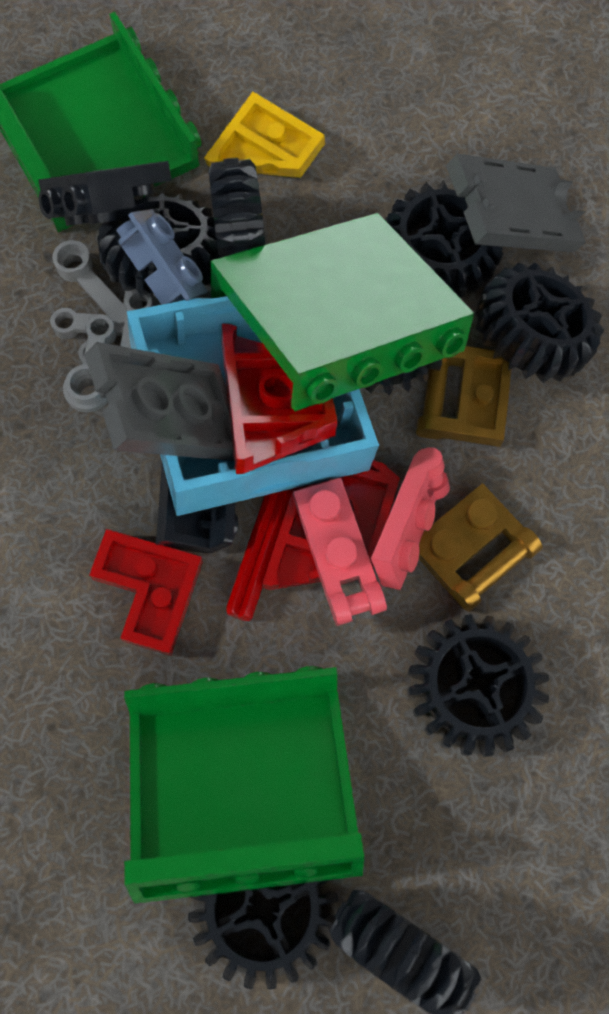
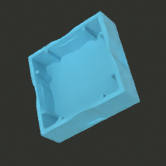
[127,296,379,516]

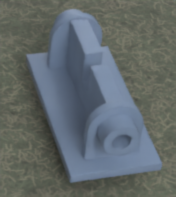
[116,209,208,305]

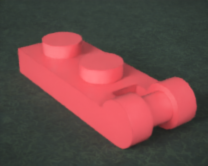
[371,447,450,590]
[293,478,387,626]

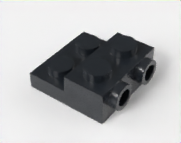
[38,161,172,226]

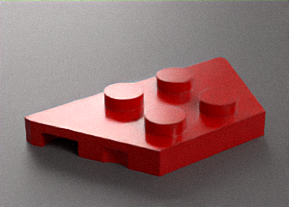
[221,324,338,474]
[262,460,400,590]

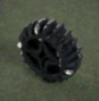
[208,157,266,258]
[385,180,503,299]
[97,192,219,298]
[475,262,604,383]
[407,614,549,757]
[188,880,338,990]
[329,890,481,1014]

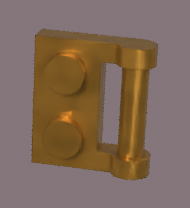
[416,346,512,447]
[419,483,543,612]

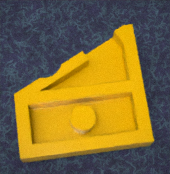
[204,91,326,178]

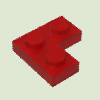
[89,529,203,656]

